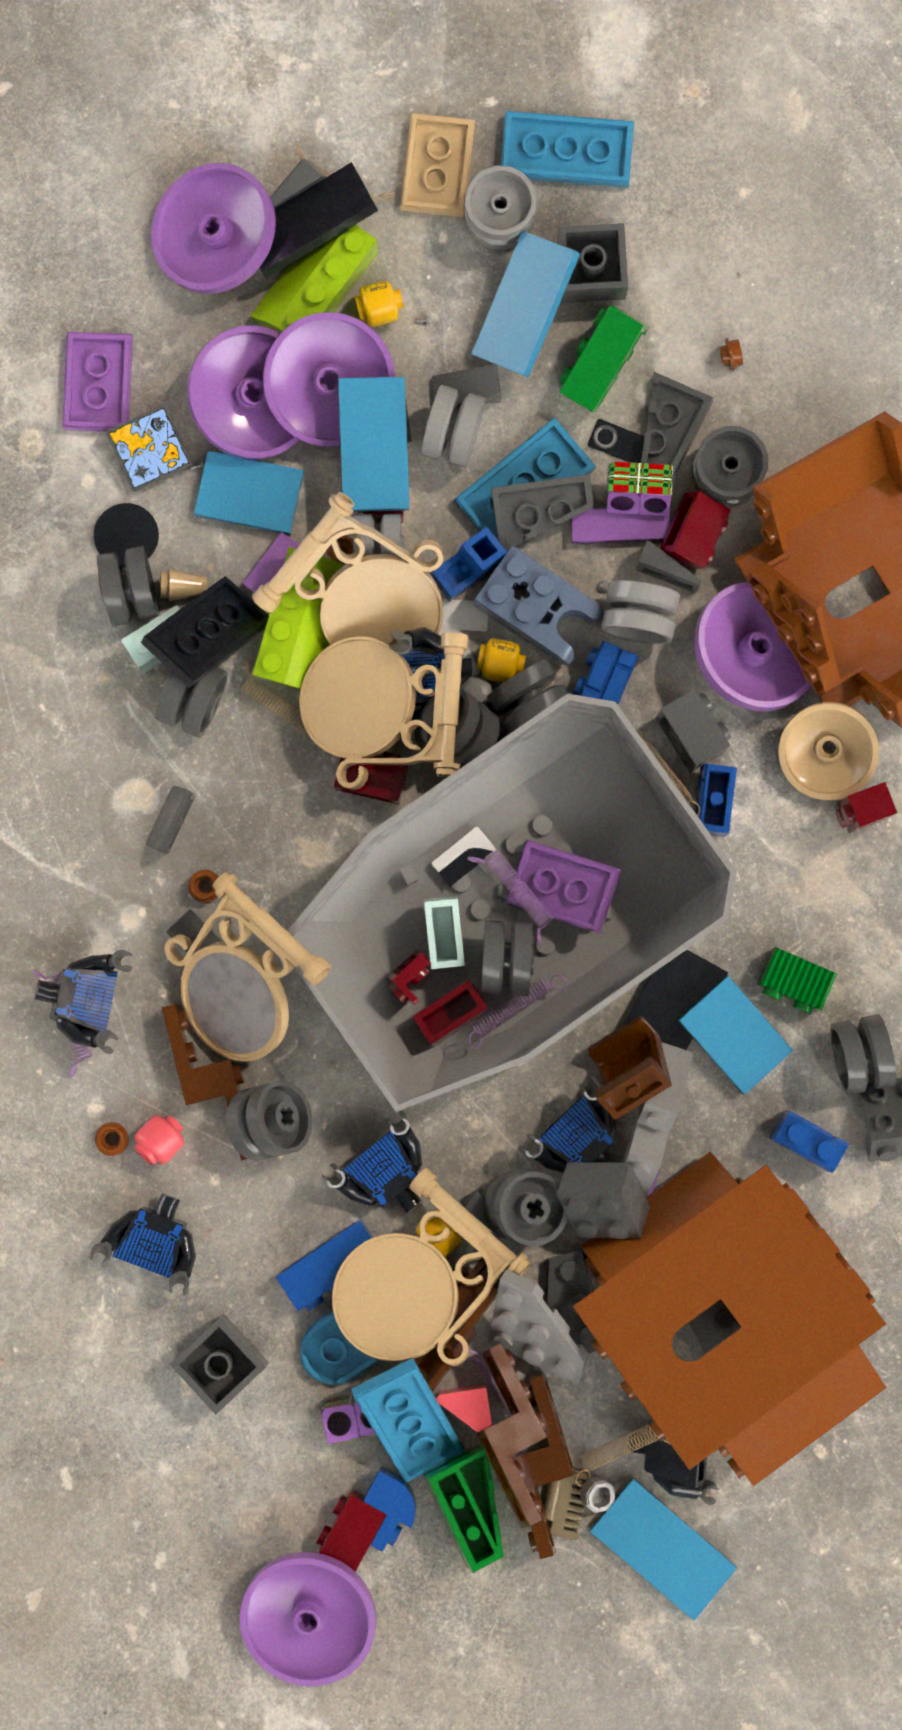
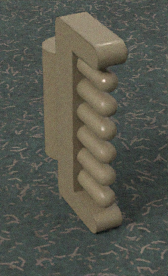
[543,1468,592,1540]

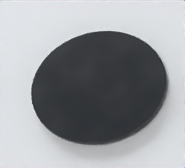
[94,503,159,568]

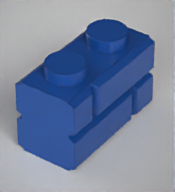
[573,641,639,704]
[695,763,737,837]
[769,1110,849,1173]

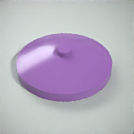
[151,163,276,294]
[263,312,395,447]
[187,326,300,460]
[694,582,812,712]
[240,1552,377,1686]

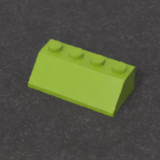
[250,225,379,333]
[252,547,344,690]

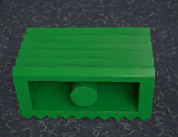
[757,947,837,1014]

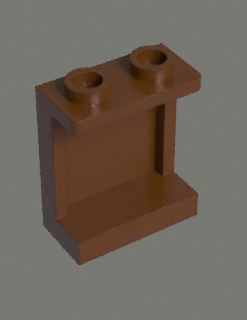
[588,1016,672,1120]

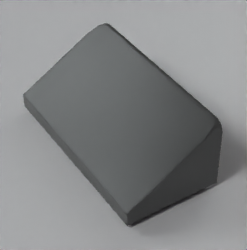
[146,786,195,854]

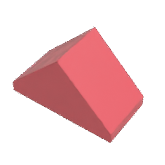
[435,1383,492,1432]

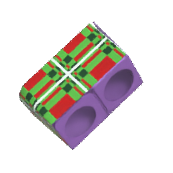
[607,462,675,516]
[321,1395,376,1444]

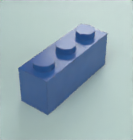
[275,1219,374,1312]

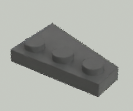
[641,372,713,482]
[491,474,594,551]
[547,1248,596,1353]

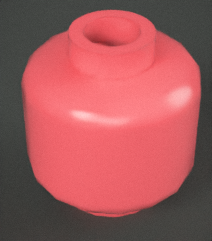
[134,1115,184,1165]

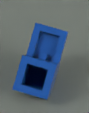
[430,527,507,602]
[364,1466,416,1552]

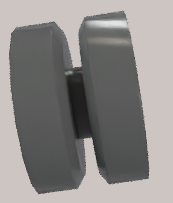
[692,426,768,507]
[97,545,159,626]
[486,659,569,735]
[155,667,228,738]
[414,688,500,768]
[481,920,535,996]
[830,1014,896,1095]
[226,1080,313,1161]
[484,1169,568,1246]

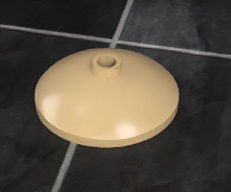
[778,702,879,800]

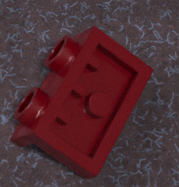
[387,950,431,1005]

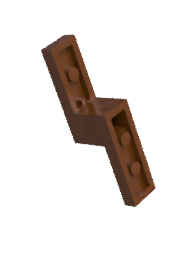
[162,1004,246,1161]
[414,1259,500,1392]
[476,1343,547,1528]
[512,1374,575,1559]

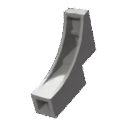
[622,1042,693,1197]

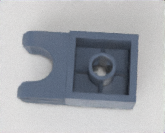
[474,545,604,665]

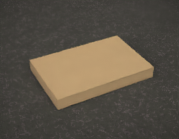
[400,113,475,217]

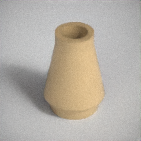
[160,569,207,602]

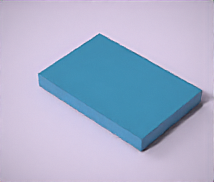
[194,451,304,536]
[677,976,793,1095]

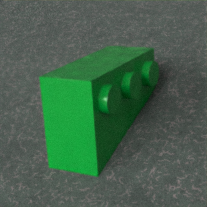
[559,305,650,413]
[423,1444,504,1573]

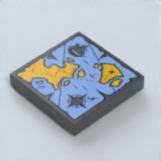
[105,404,193,492]

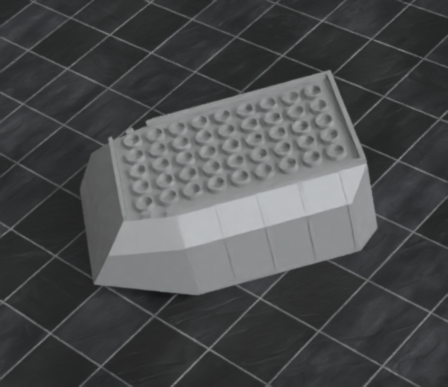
[288,694,737,1112]

